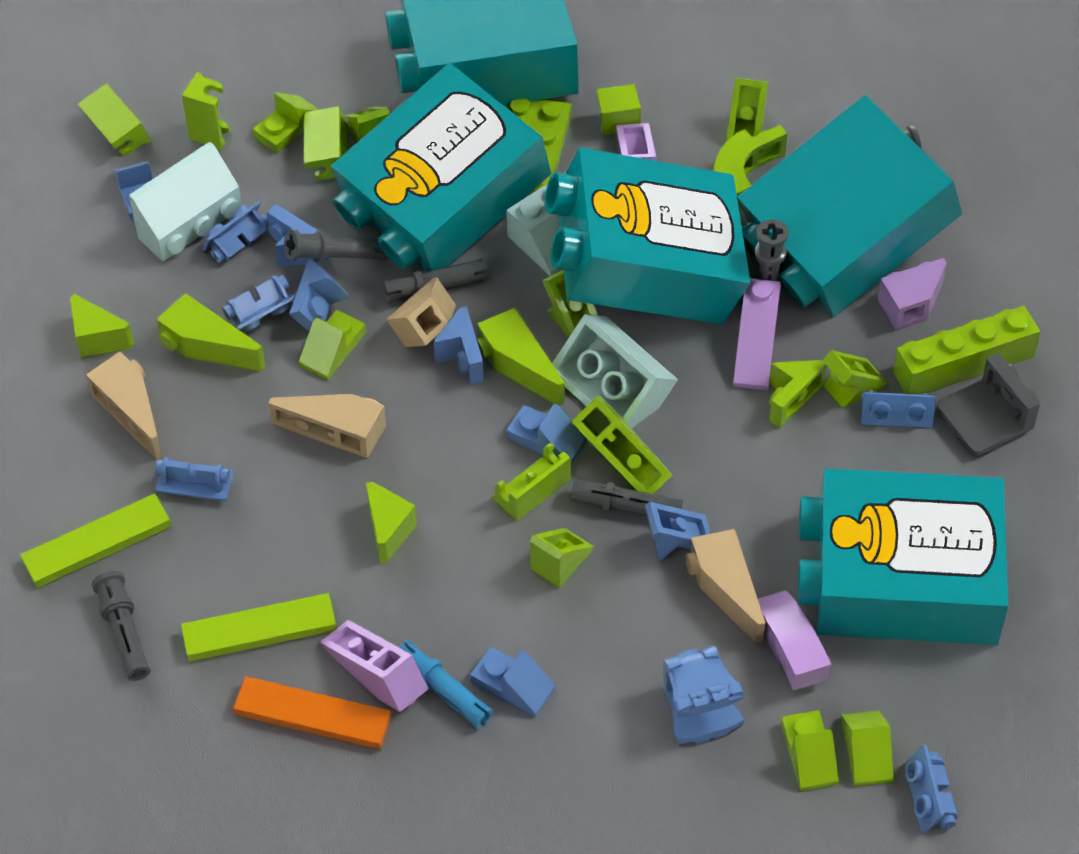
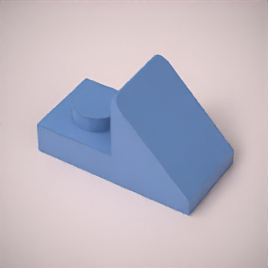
[113,161,153,222]
[267,204,330,267]
[289,259,350,332]
[433,307,484,385]
[506,403,587,464]
[645,501,711,561]
[470,647,555,717]

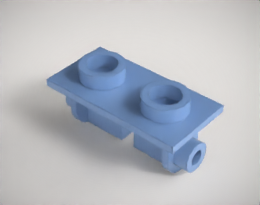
[202,201,269,263]
[222,275,296,332]
[861,390,936,428]
[155,457,234,502]
[904,745,958,834]

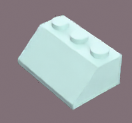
[129,142,242,262]
[506,172,566,276]
[552,314,678,428]

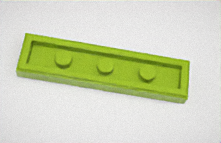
[20,493,172,589]
[181,593,337,662]

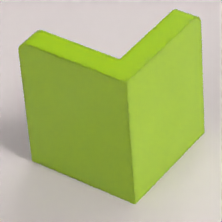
[596,84,641,135]

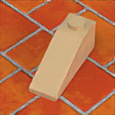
[86,351,162,459]
[268,394,386,458]
[685,529,765,643]

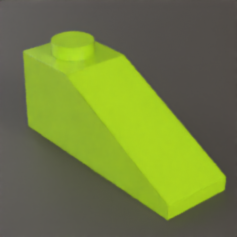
[156,293,266,371]
[476,307,565,406]
[571,395,673,494]

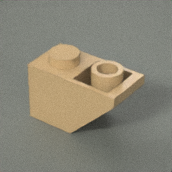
[386,277,456,347]

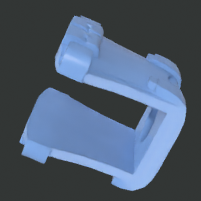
[663,646,745,744]

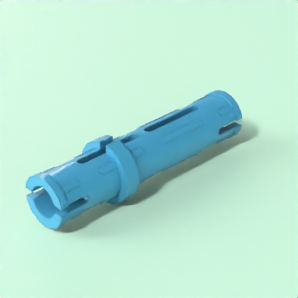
[399,640,493,729]

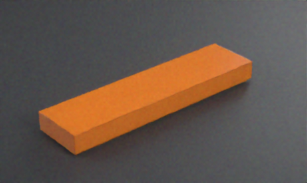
[233,676,392,750]

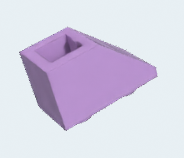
[878,258,947,330]

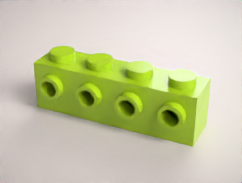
[893,305,1041,395]

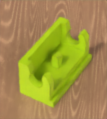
[181,72,230,150]
[77,83,151,156]
[304,106,348,180]
[493,443,571,521]

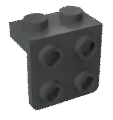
[937,353,1040,456]

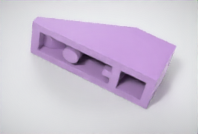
[733,278,781,391]
[320,620,428,712]

